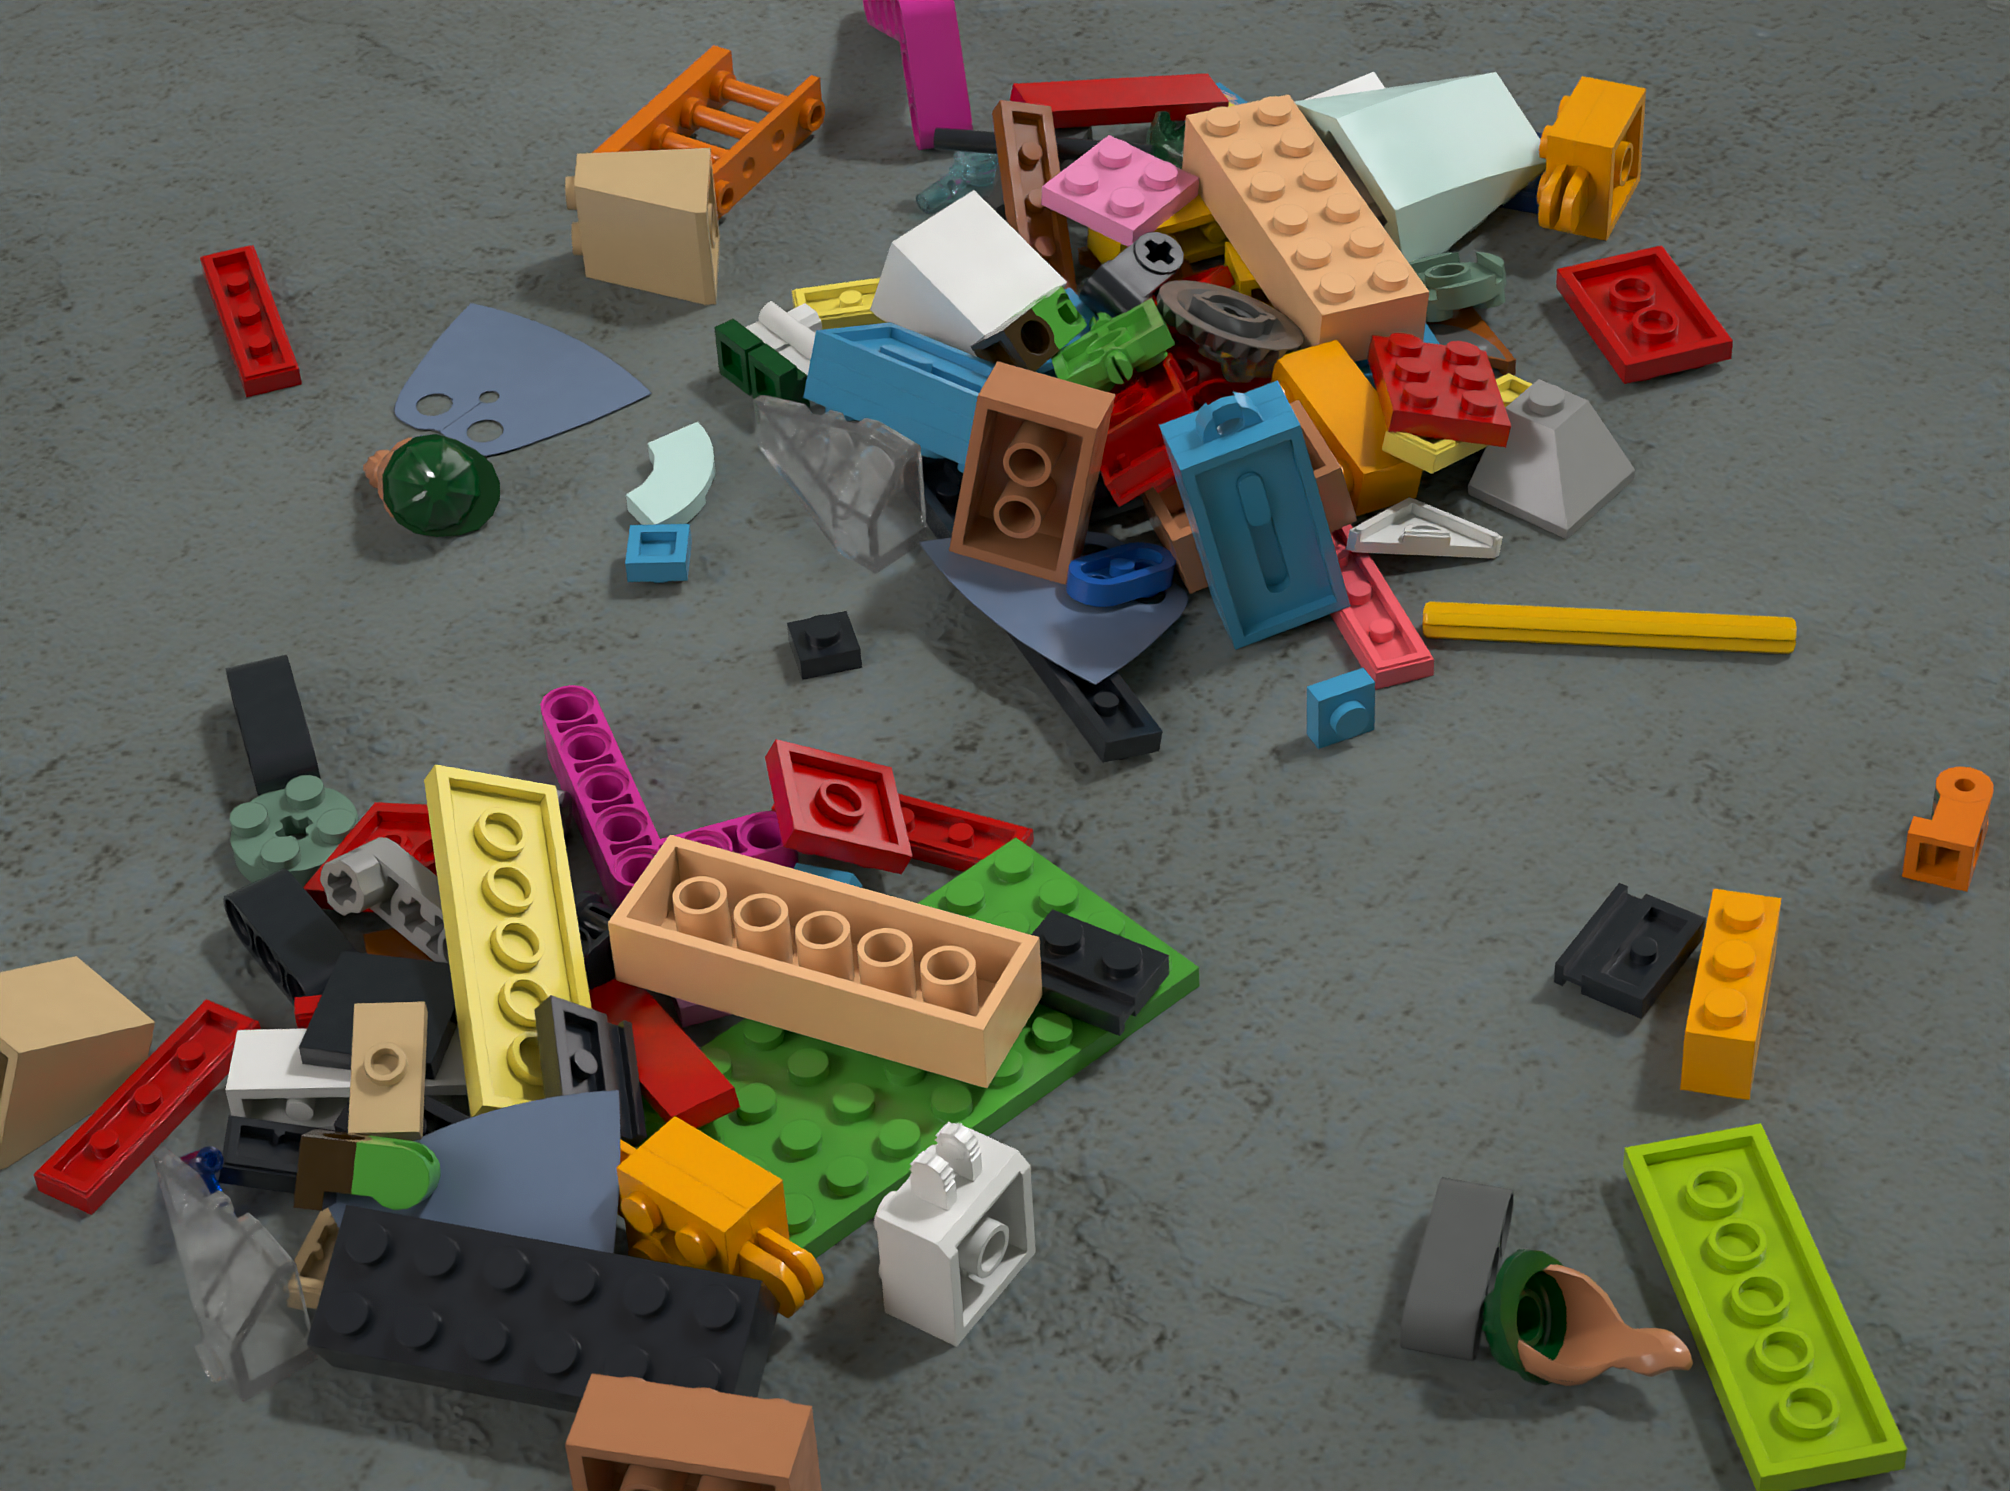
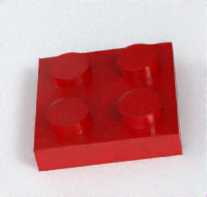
[765,739,913,875]

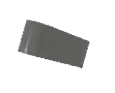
[1400,1177,1514,1362]

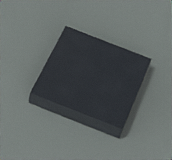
[299,951,458,1080]

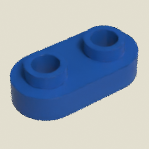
[1066,542,1176,607]

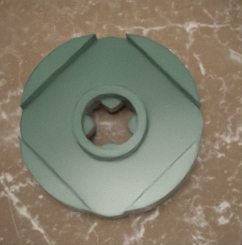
[1409,252,1507,322]
[229,775,359,887]

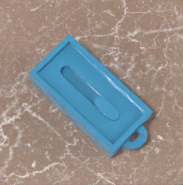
[803,322,996,473]
[1159,380,1351,650]

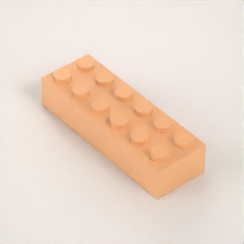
[1182,95,1429,362]
[608,835,1043,1088]

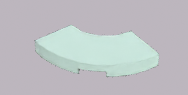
[626,422,716,525]

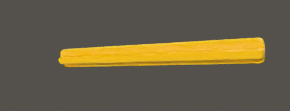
[1422,601,1797,654]

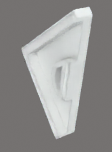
[1346,497,1503,558]

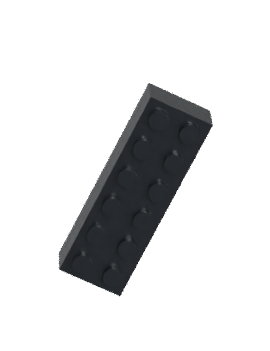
[307,1205,780,1413]

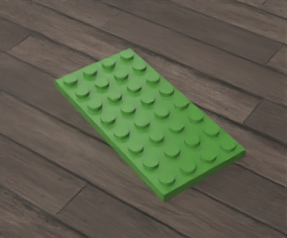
[637,838,1200,1259]

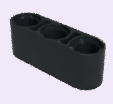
[225,654,321,796]
[223,868,357,1007]

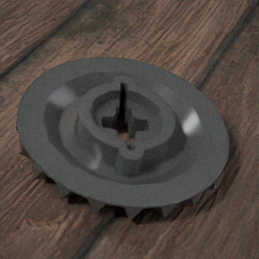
[1156,280,1304,364]

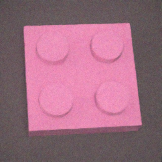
[1041,135,1199,247]

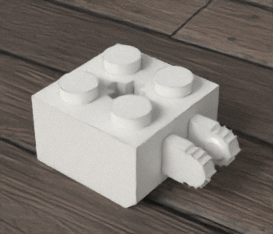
[874,1122,1036,1347]

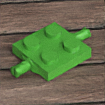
[1051,298,1175,392]

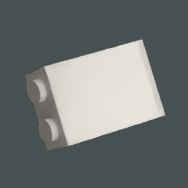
[870,190,1067,357]

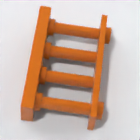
[592,45,825,220]

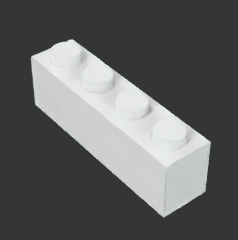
[225,1025,471,1130]

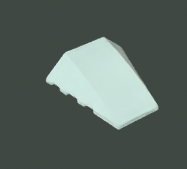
[1295,72,1546,262]

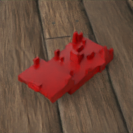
[1100,353,1195,507]

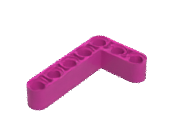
[863,0,973,151]
[540,685,799,910]

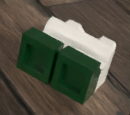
[714,301,822,422]

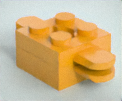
[1537,76,1646,241]
[616,1116,824,1318]

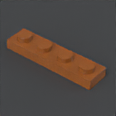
[992,100,1078,295]

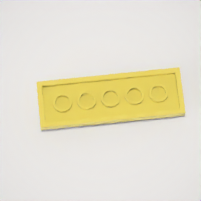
[424,764,592,1117]

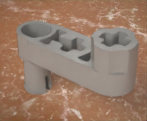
[320,837,449,963]

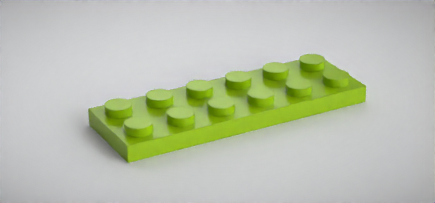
[1623,1123,1907,1491]

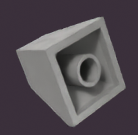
[1468,379,1635,539]

